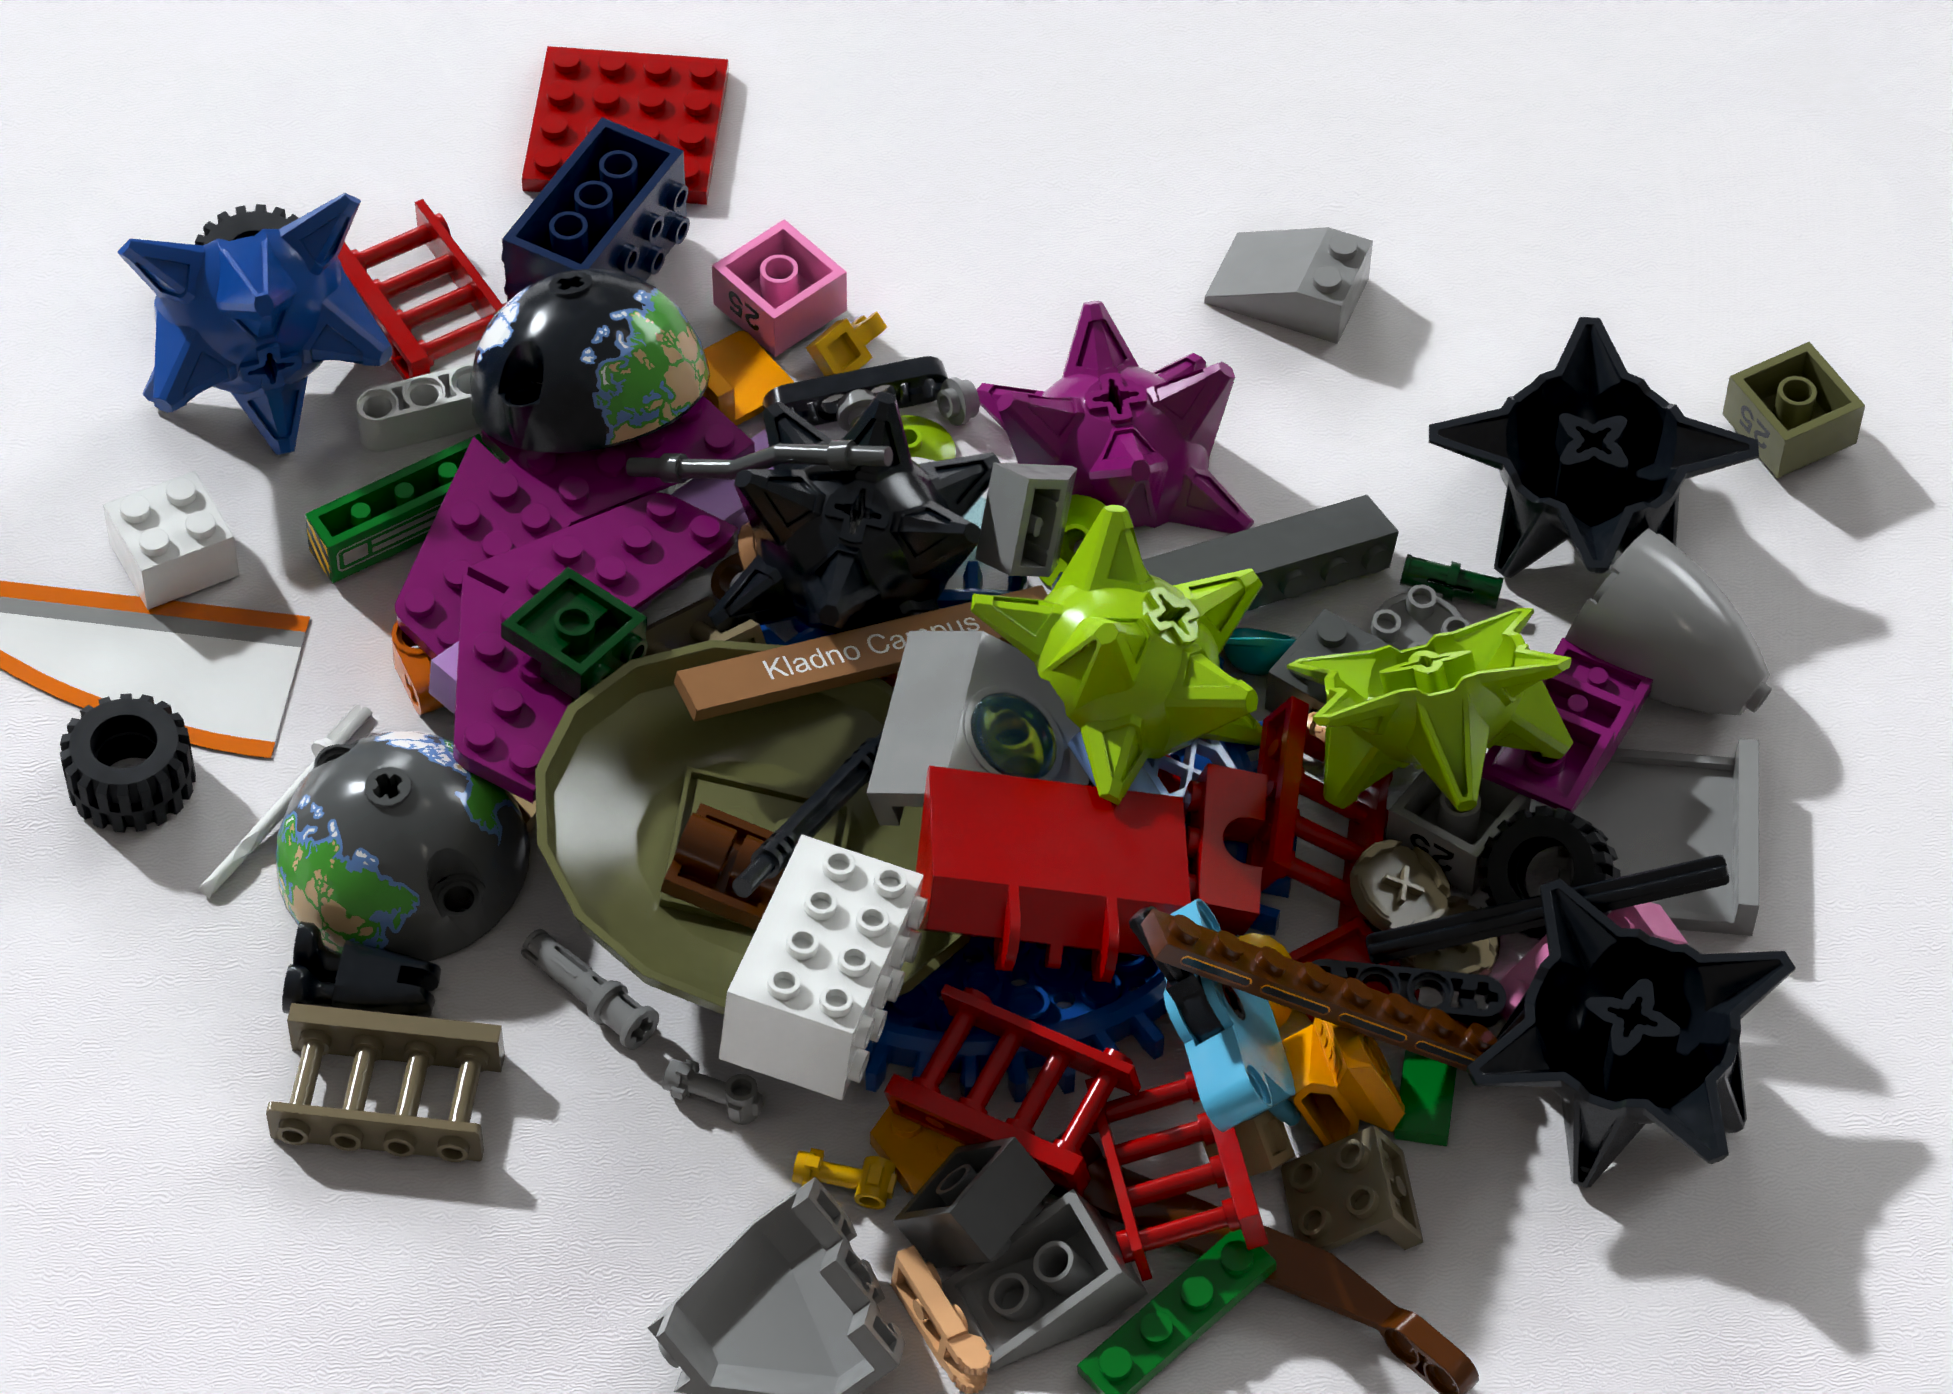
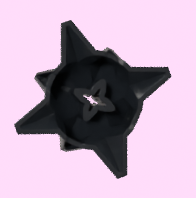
[1428,317,1759,578]
[708,391,1001,634]
[1467,879,1796,1188]

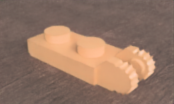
[890,1245,992,1394]

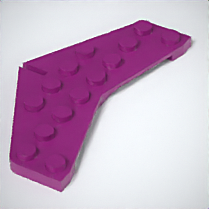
[395,395,755,659]
[453,493,738,804]

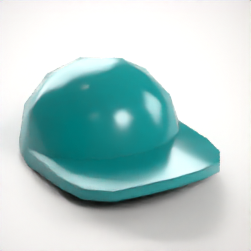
[1224,628,1297,676]

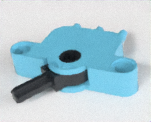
[1129,899,1301,1132]

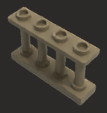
[266,1003,505,1162]

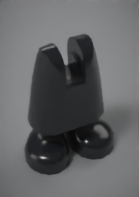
[282,921,441,1018]

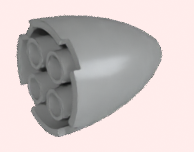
[1565,529,1772,715]

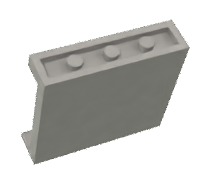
[1558,739,1759,936]

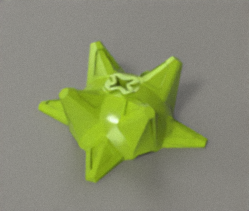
[971,505,1263,805]
[1287,608,1573,812]

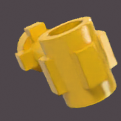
[792,1148,897,1210]

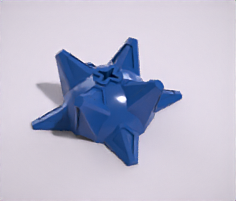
[117,193,392,455]

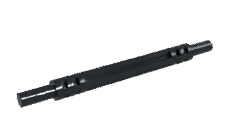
[732,730,883,898]

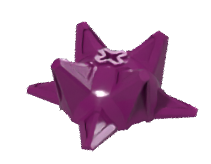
[976,301,1254,543]

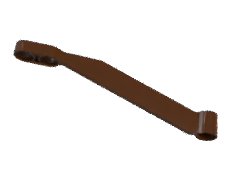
[1050,1130,1479,1394]

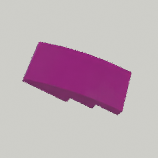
[1482,638,1653,813]

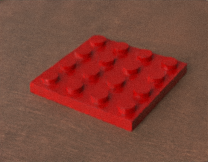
[522,46,729,205]

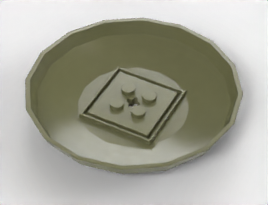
[535,640,971,1015]

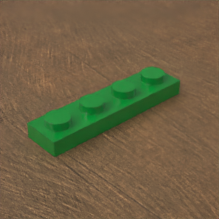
[1077,1229,1276,1394]

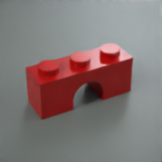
[1184,763,1267,936]

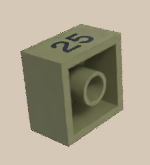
[1722,342,1865,479]

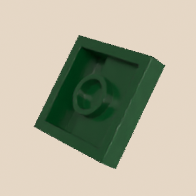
[501,567,648,700]

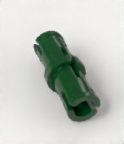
[1400,554,1504,609]

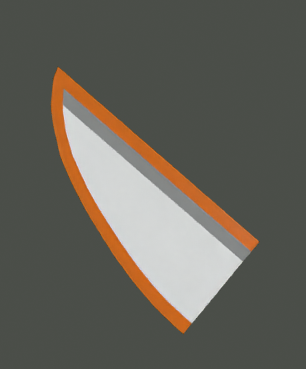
[0,581,310,759]

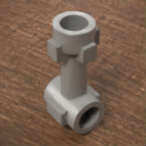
[662,1059,763,1125]

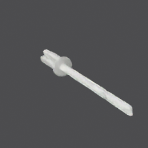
[198,704,378,899]

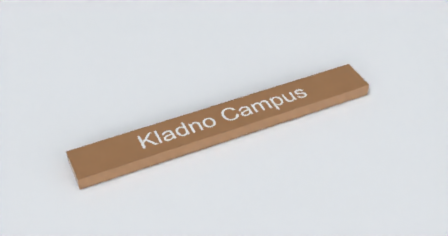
[674,585,1048,722]

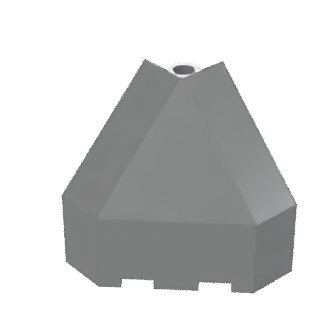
[648,1177,905,1394]

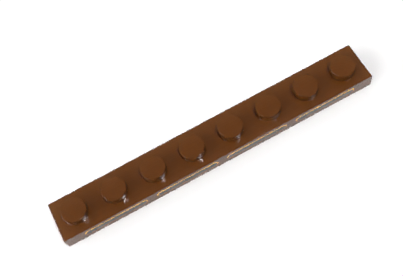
[1141,909,1497,1072]

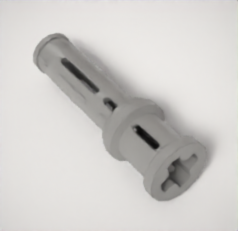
[521,929,659,1050]

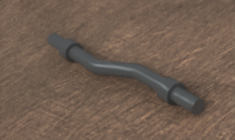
[626,440,893,483]

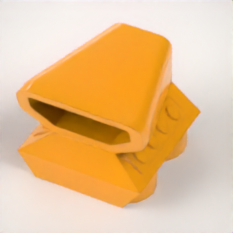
[1282,1017,1405,1146]

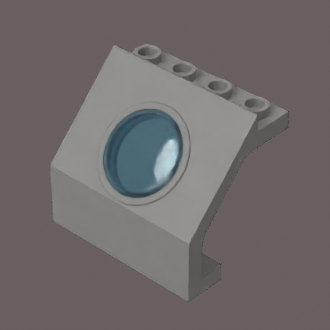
[866,631,1093,826]

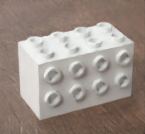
[719,834,928,1100]

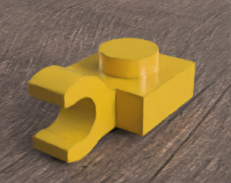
[806,311,887,376]

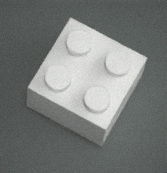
[103,471,239,610]

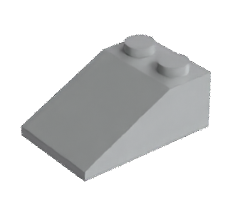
[1204,227,1373,344]
[942,1189,1148,1371]

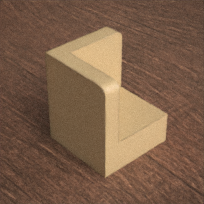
[1202,1110,1295,1176]

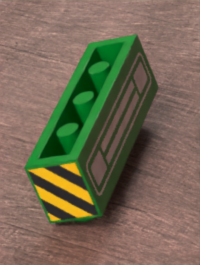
[305,434,497,584]

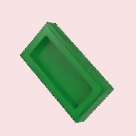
[1394,1050,1457,1146]

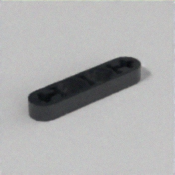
[762,356,948,426]
[1312,959,1507,1028]

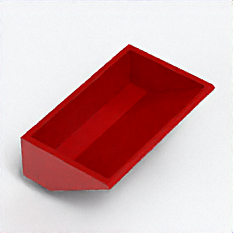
[915,765,1191,983]

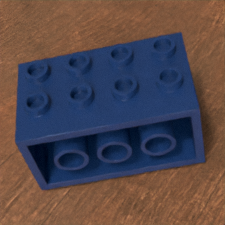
[501,117,690,302]

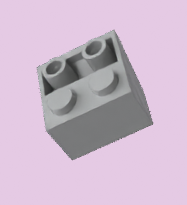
[975,463,1077,577]

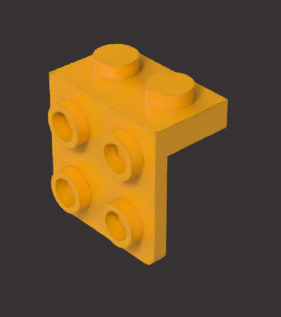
[703,331,794,426]

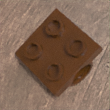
[660,803,786,930]

